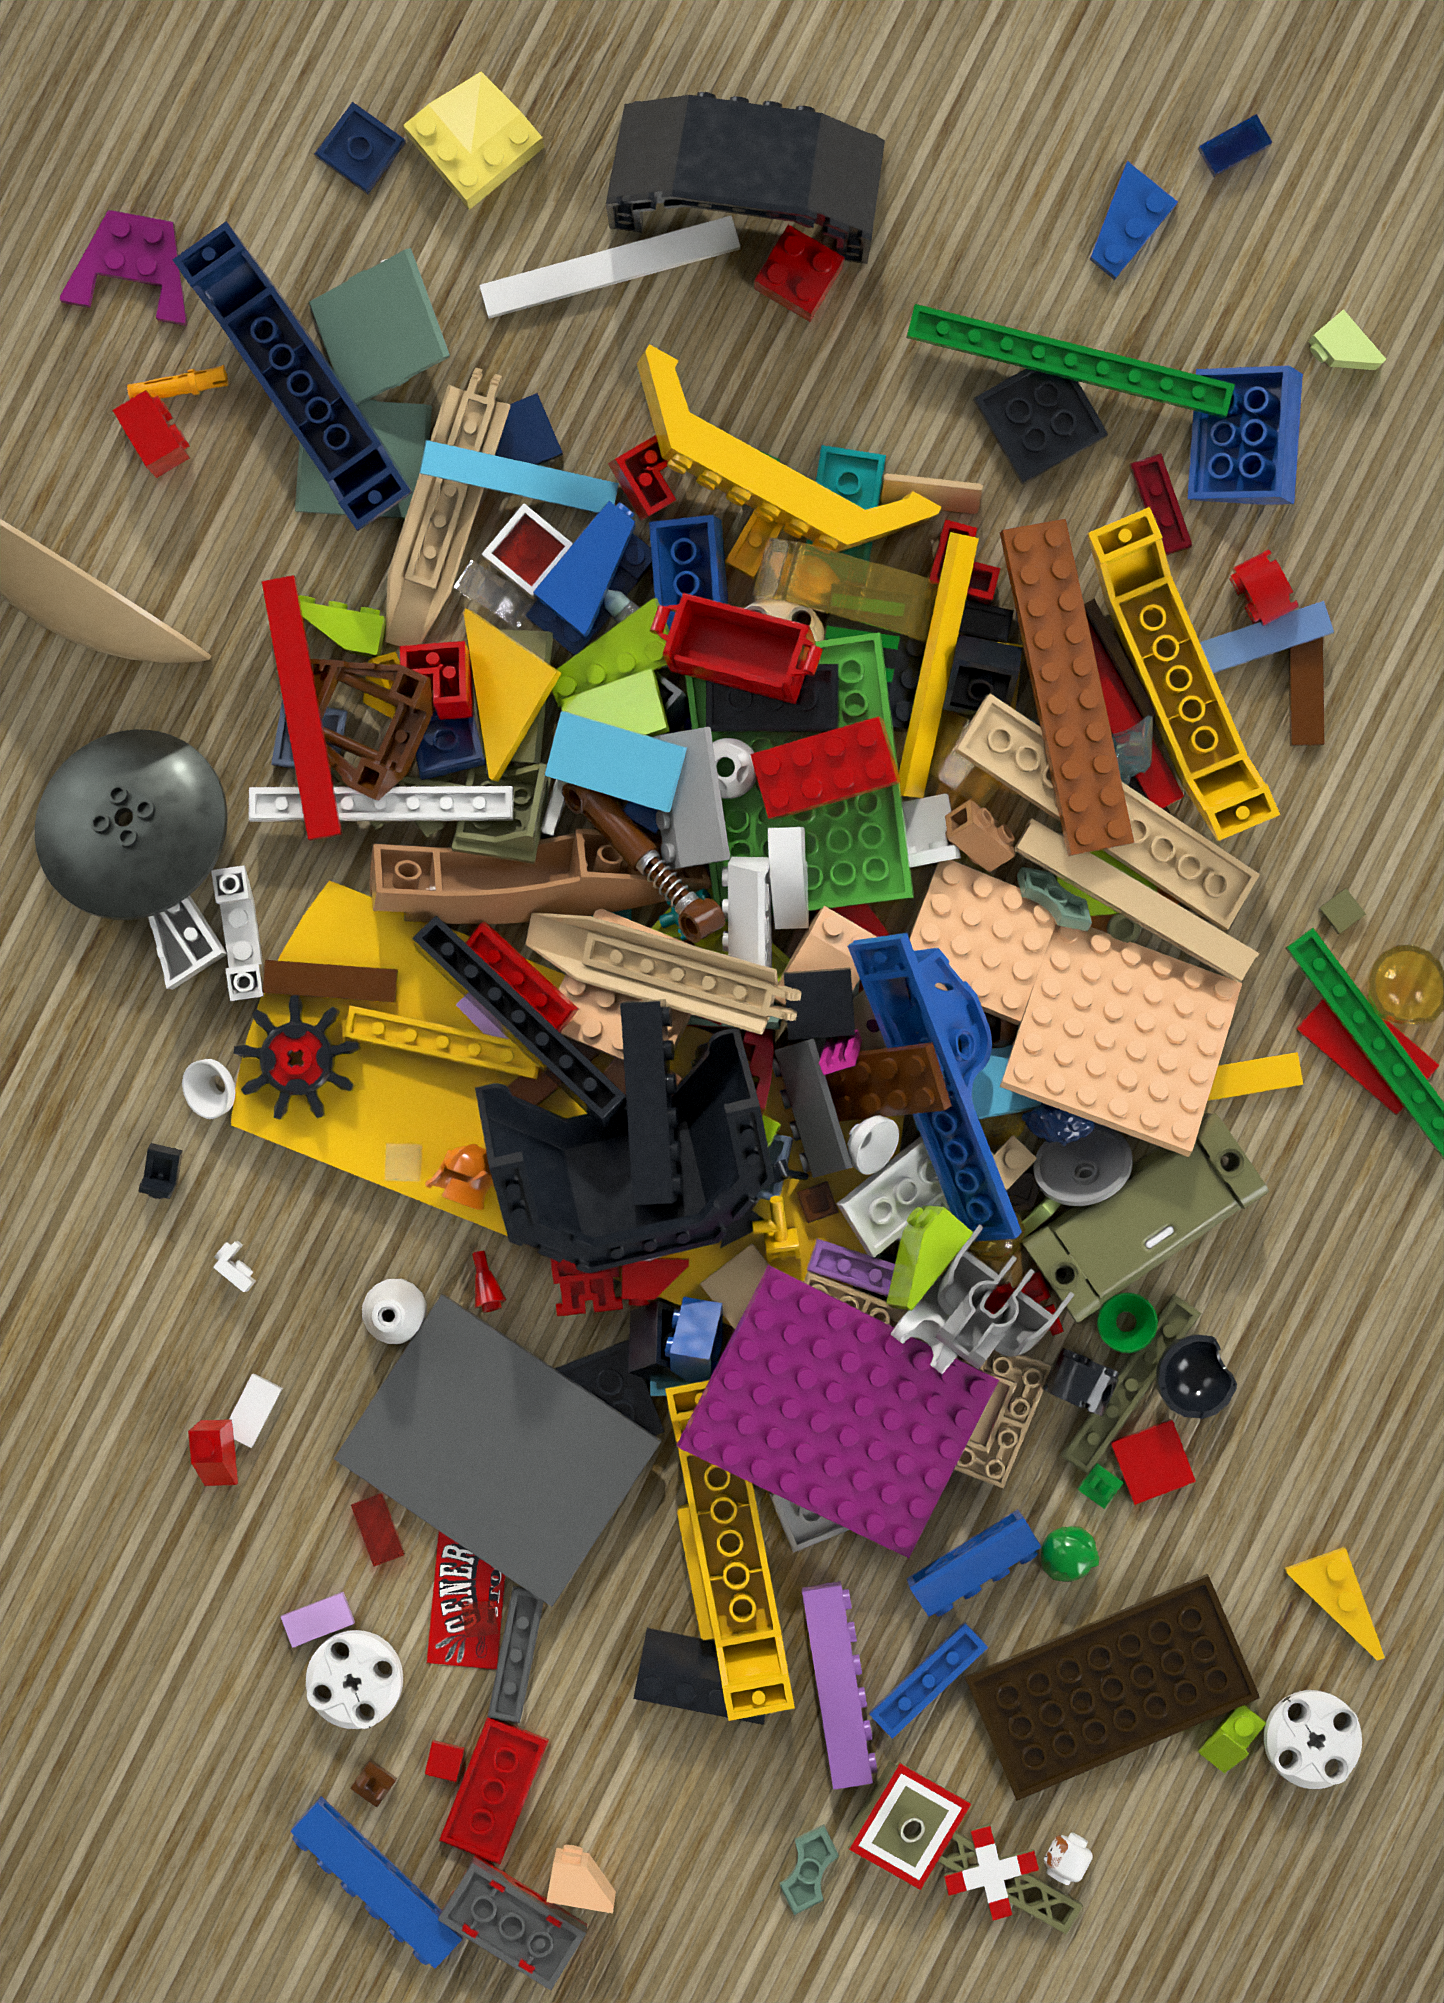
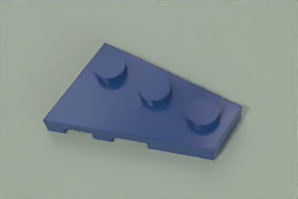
[1090,161,1178,280]

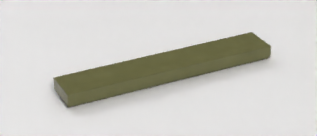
[1060,1294,1202,1475]

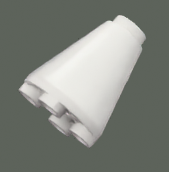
[362,1279,428,1344]

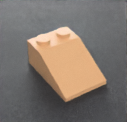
[774,906,876,1007]

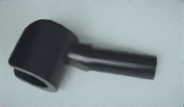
[772,1159,809,1183]

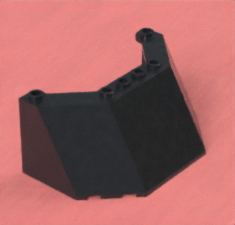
[606,92,885,264]
[475,1027,775,1273]

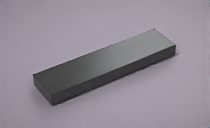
[488,1586,544,1723]

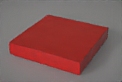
[1110,1419,1196,1505]

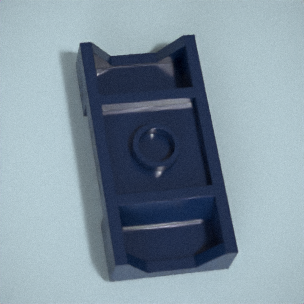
[525,534,652,656]

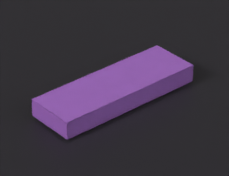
[806,1238,895,1297]

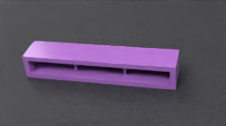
[801,1581,878,1790]

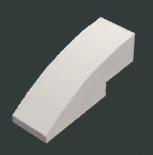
[768,827,809,929]

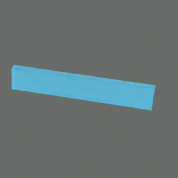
[419,440,619,513]

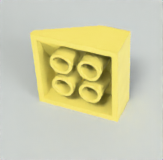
[403,72,544,210]

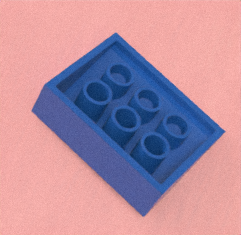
[1188,365,1303,505]

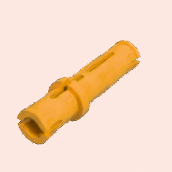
[127,365,229,399]

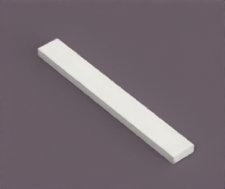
[480,215,740,319]
[249,786,514,822]

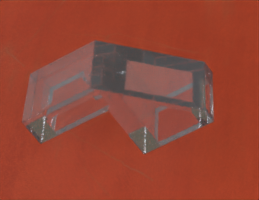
[453,560,536,629]

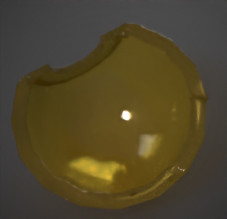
[1366,945,1444,1025]

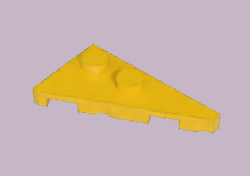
[1284,1547,1385,1661]

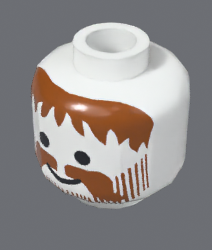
[1043,1832,1093,1885]

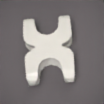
[891,1276,958,1374]

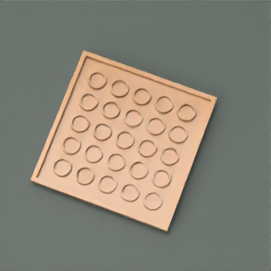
[1000,923,1242,1157]

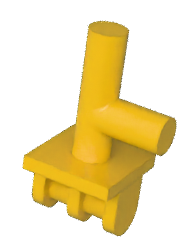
[752,1196,800,1263]

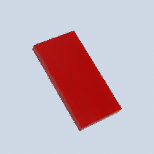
[1296,998,1440,1115]
[439,1716,549,1865]

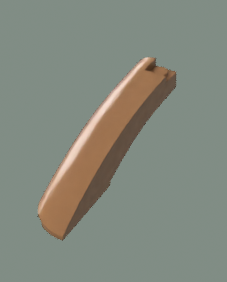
[370,828,711,924]

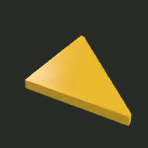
[463,609,561,782]

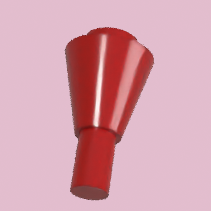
[472,1250,507,1313]

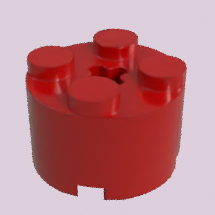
[1229,549,1299,626]

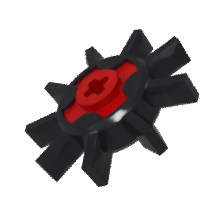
[233,995,361,1120]

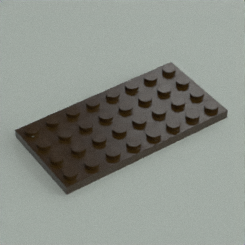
[964,1574,1260,1801]

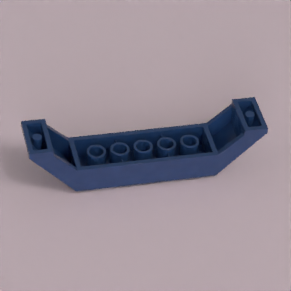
[172,221,413,531]

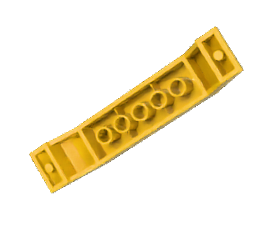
[637,344,941,554]
[1087,507,1280,841]
[665,1380,795,1721]

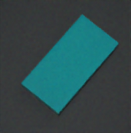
[804,445,886,586]

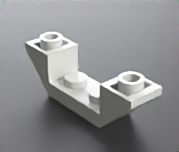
[211,865,264,1001]

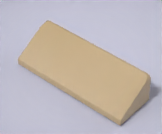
[881,473,983,514]

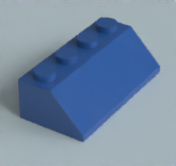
[649,515,728,631]
[906,1509,1041,1617]

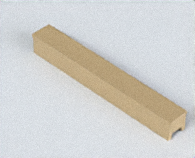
[1014,819,1260,983]

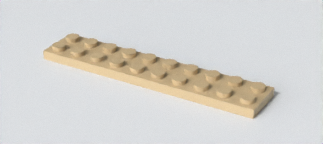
[953,694,1260,931]

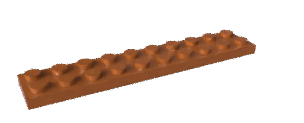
[999,519,1134,856]

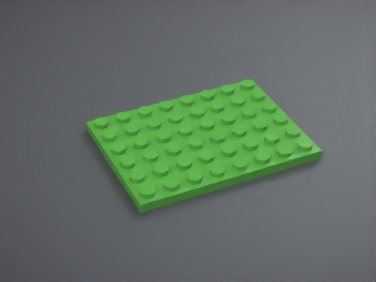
[685,632,914,922]

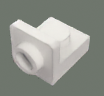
[213,1241,256,1292]

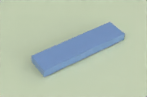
[1200,601,1334,674]

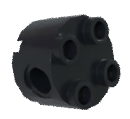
[1042,1347,1120,1416]

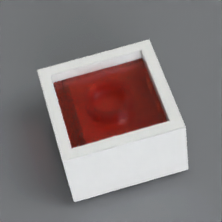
[482,504,573,601]

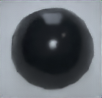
[1156,1334,1237,1419]

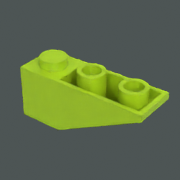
[299,595,386,658]

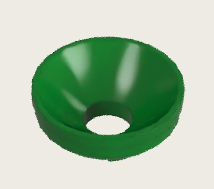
[1097,1292,1158,1353]

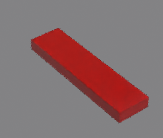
[466,922,579,1033]

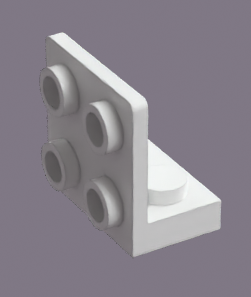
[902,794,961,868]

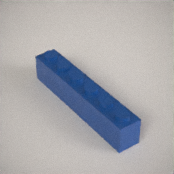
[290,1796,463,1968]

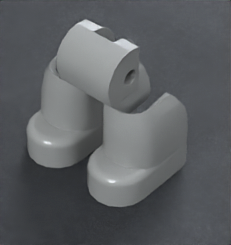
[935,1224,1074,1370]

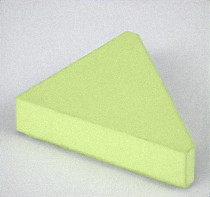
[1013,1196,1061,1243]

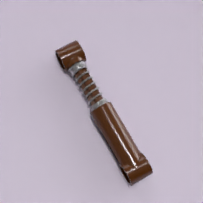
[562,783,725,943]

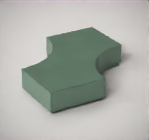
[1017,867,1092,931]
[780,1824,839,1915]

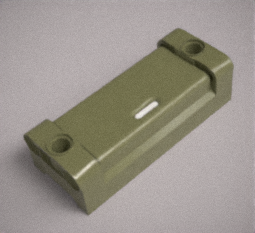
[1020,1113,1269,1324]

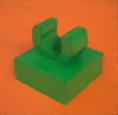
[1076,1463,1124,1509]

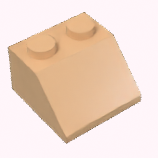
[547,1845,616,1914]

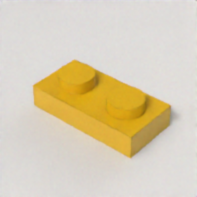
[725,510,784,579]

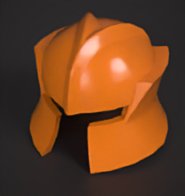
[425,1144,494,1210]

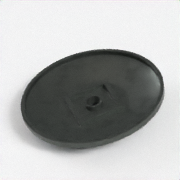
[35,729,228,920]

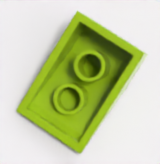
[886,1205,973,1311]

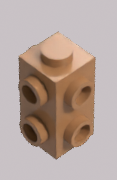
[945,799,1015,872]

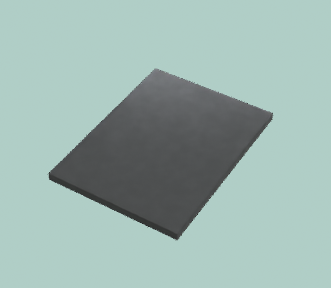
[334,1294,662,1607]

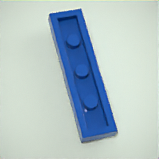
[869,1622,988,1739]

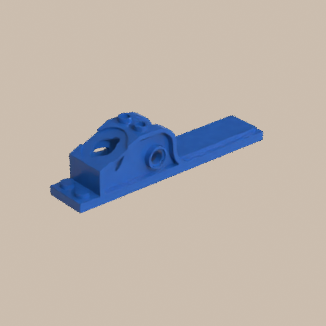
[847,933,1022,1242]

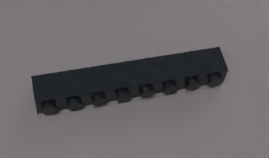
[412,916,627,1129]

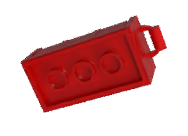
[650,593,823,704]

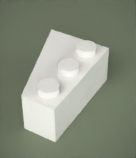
[148,895,227,990]

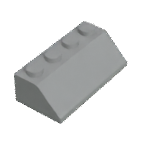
[653,727,730,870]

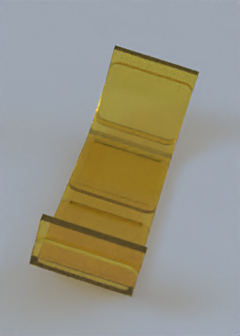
[752,537,939,644]

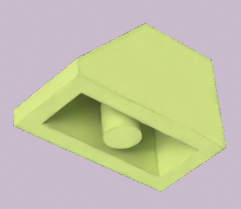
[1308,309,1386,370]

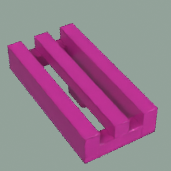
[819,1029,862,1075]

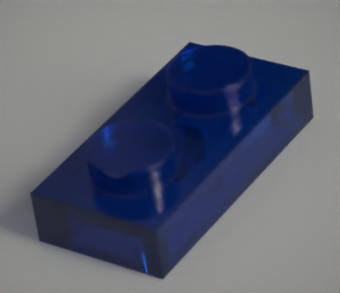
[1198,114,1273,177]

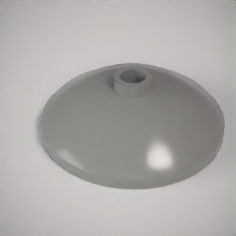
[1033,1124,1133,1206]

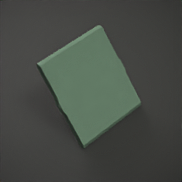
[309,248,450,405]
[295,399,432,519]

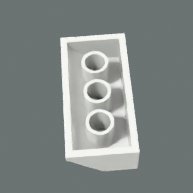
[722,857,772,968]

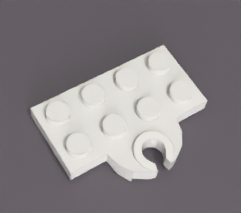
[836,1136,951,1257]

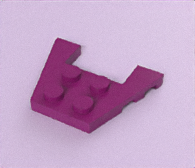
[59,210,188,326]

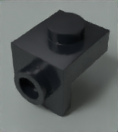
[138,1143,183,1199]

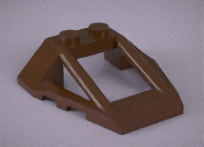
[284,658,433,801]

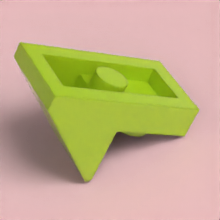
[1198,1705,1266,1774]

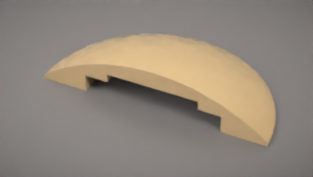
[0,519,212,663]

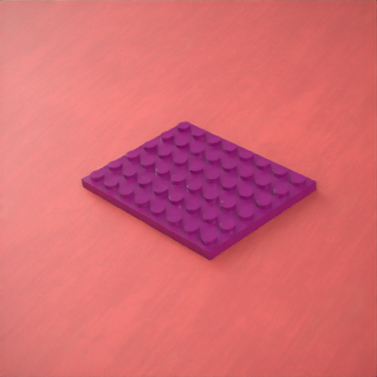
[677,1265,999,1558]

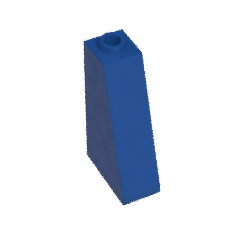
[533,501,636,639]

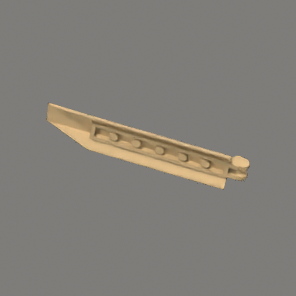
[385,368,511,647]
[525,913,802,1034]

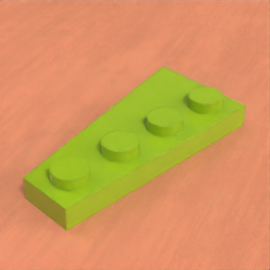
[552,598,669,707]

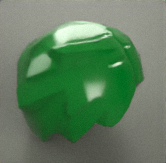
[1040,1526,1099,1582]

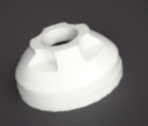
[713,738,757,798]
[182,1059,235,1119]
[847,1115,899,1175]

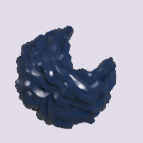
[1021,1103,1095,1146]

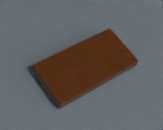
[825,1042,952,1122]

